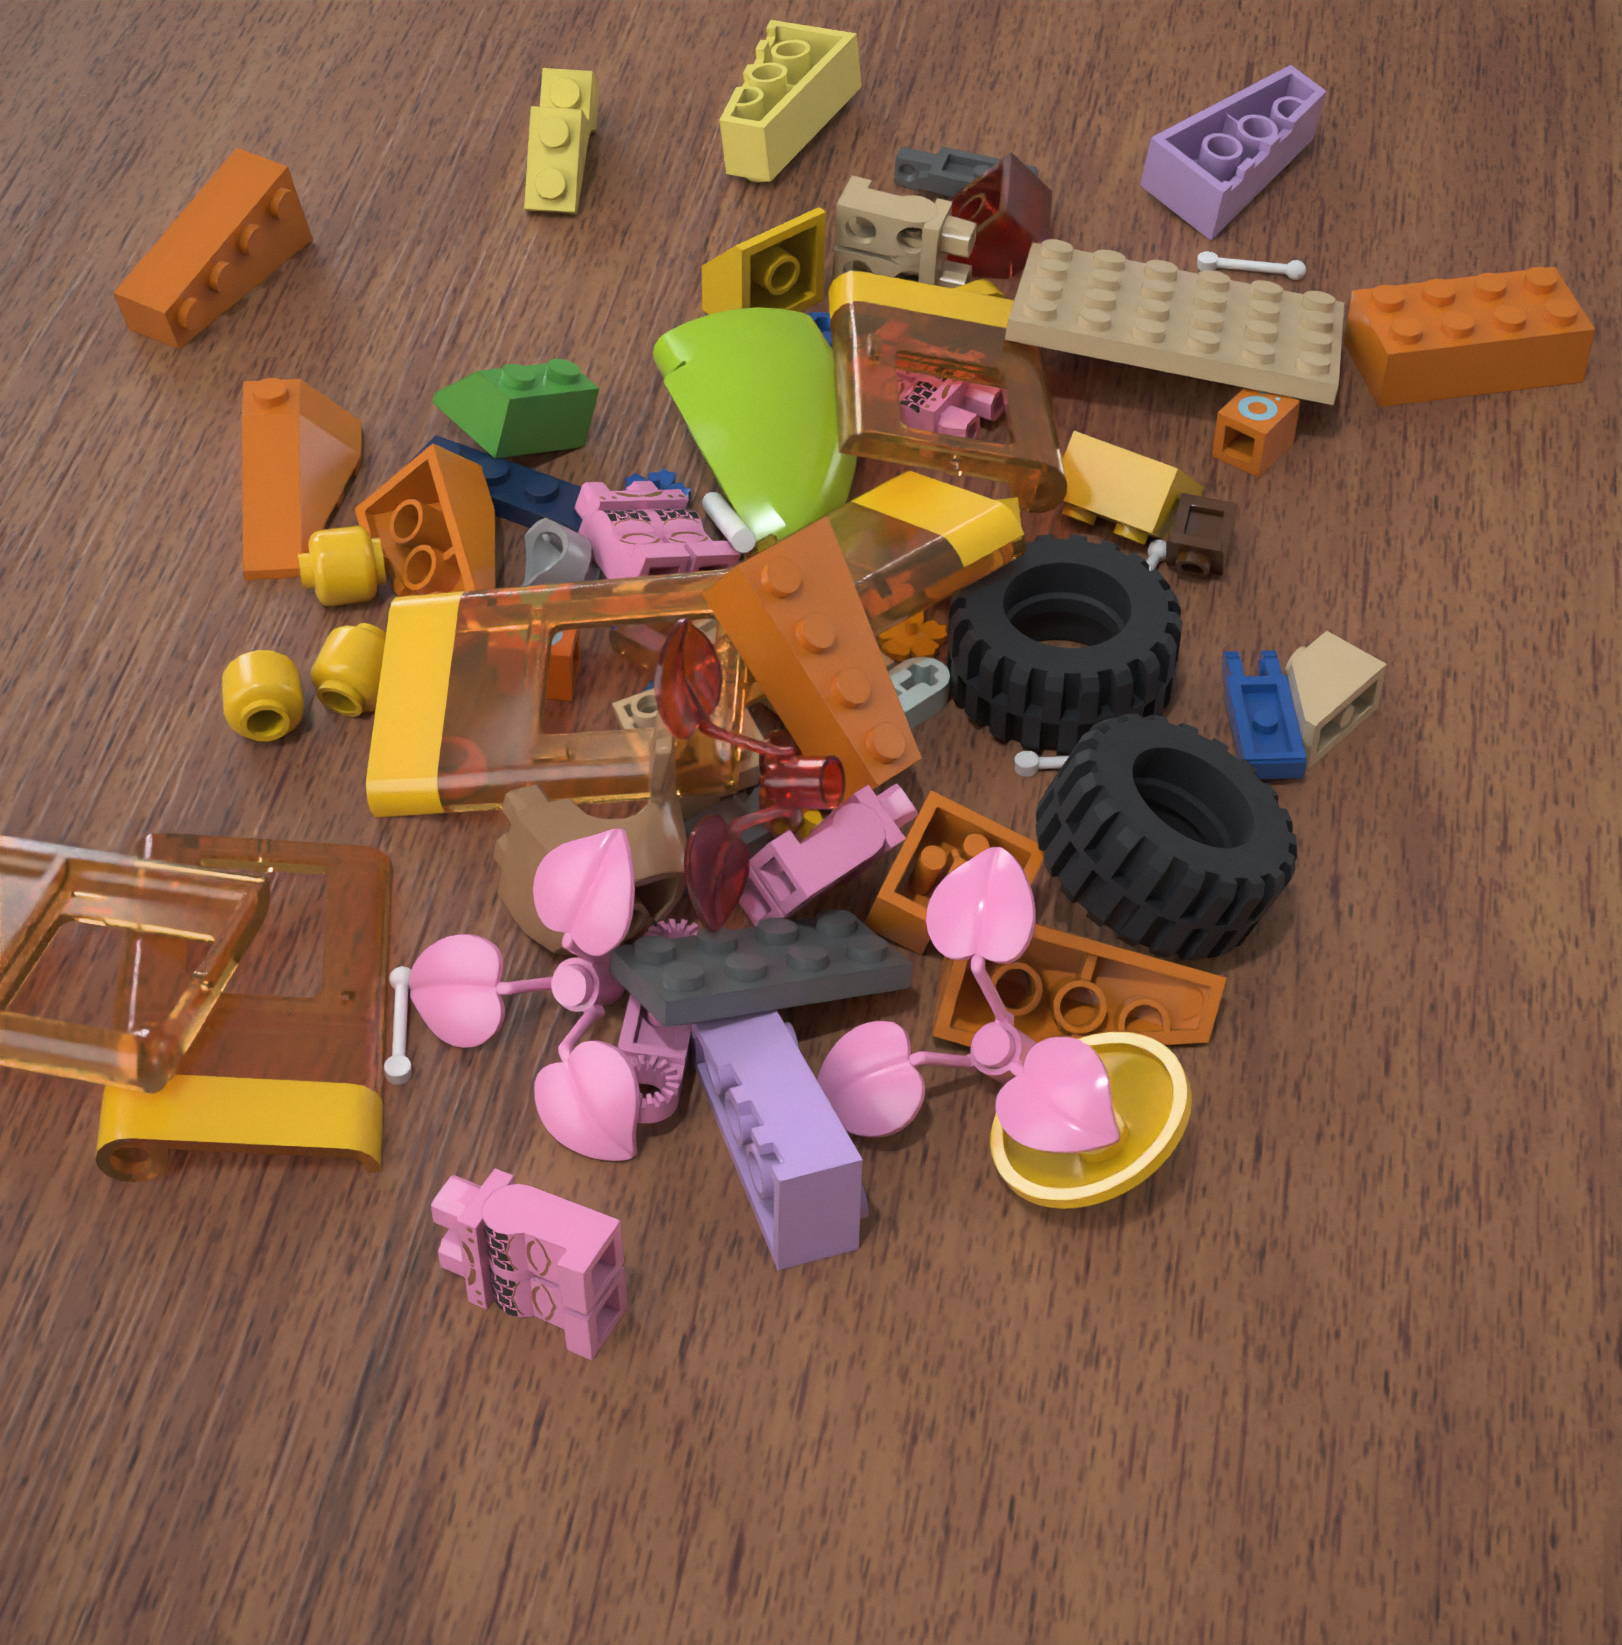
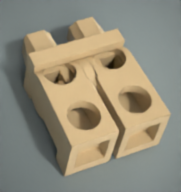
[832,175,977,288]

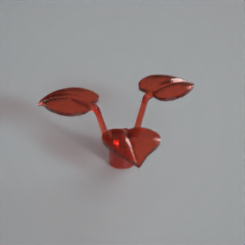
[654,617,846,933]

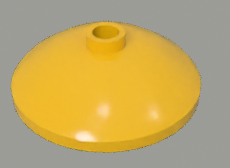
[990,1032,1192,1209]

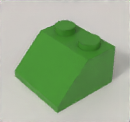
[432,359,600,459]

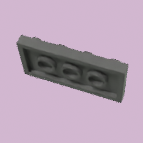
[609,909,912,1027]

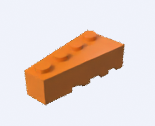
[113,148,313,349]
[702,515,922,808]

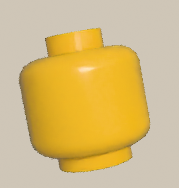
[298,525,386,607]
[310,623,386,717]
[221,650,304,742]

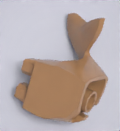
[493,668,689,958]

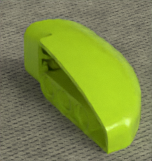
[653,307,859,553]

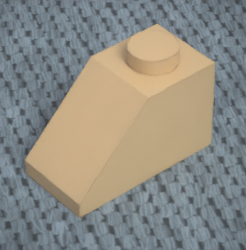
[1284,631,1387,771]

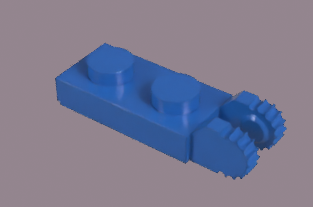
[1221,650,1307,779]

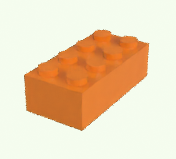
[1343,267,1596,407]

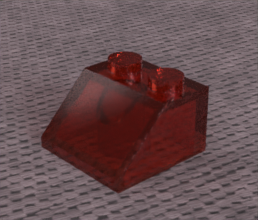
[947,152,1052,279]

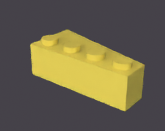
[719,20,862,182]

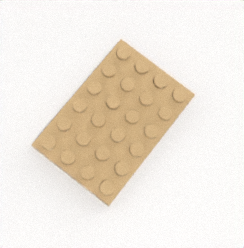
[1005,239,1344,405]

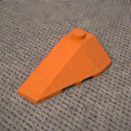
[242,378,362,580]
[354,443,496,665]
[931,923,1227,1047]

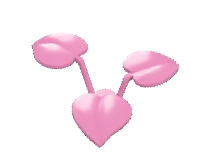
[408,828,640,1161]
[817,847,1120,1154]

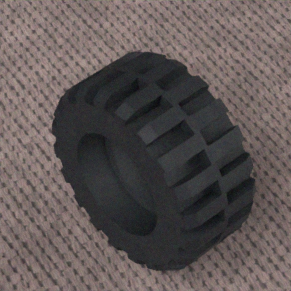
[946,534,1183,755]
[1036,714,1297,961]

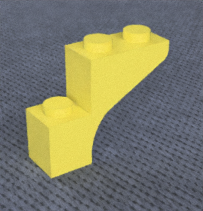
[524,68,599,214]

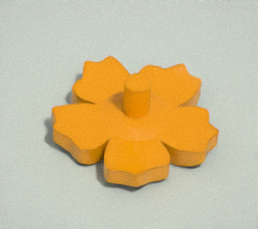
[874,608,947,662]

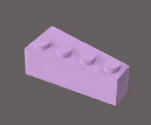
[1140,65,1327,241]
[691,1010,869,1271]

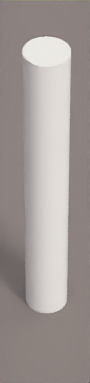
[702,492,756,553]

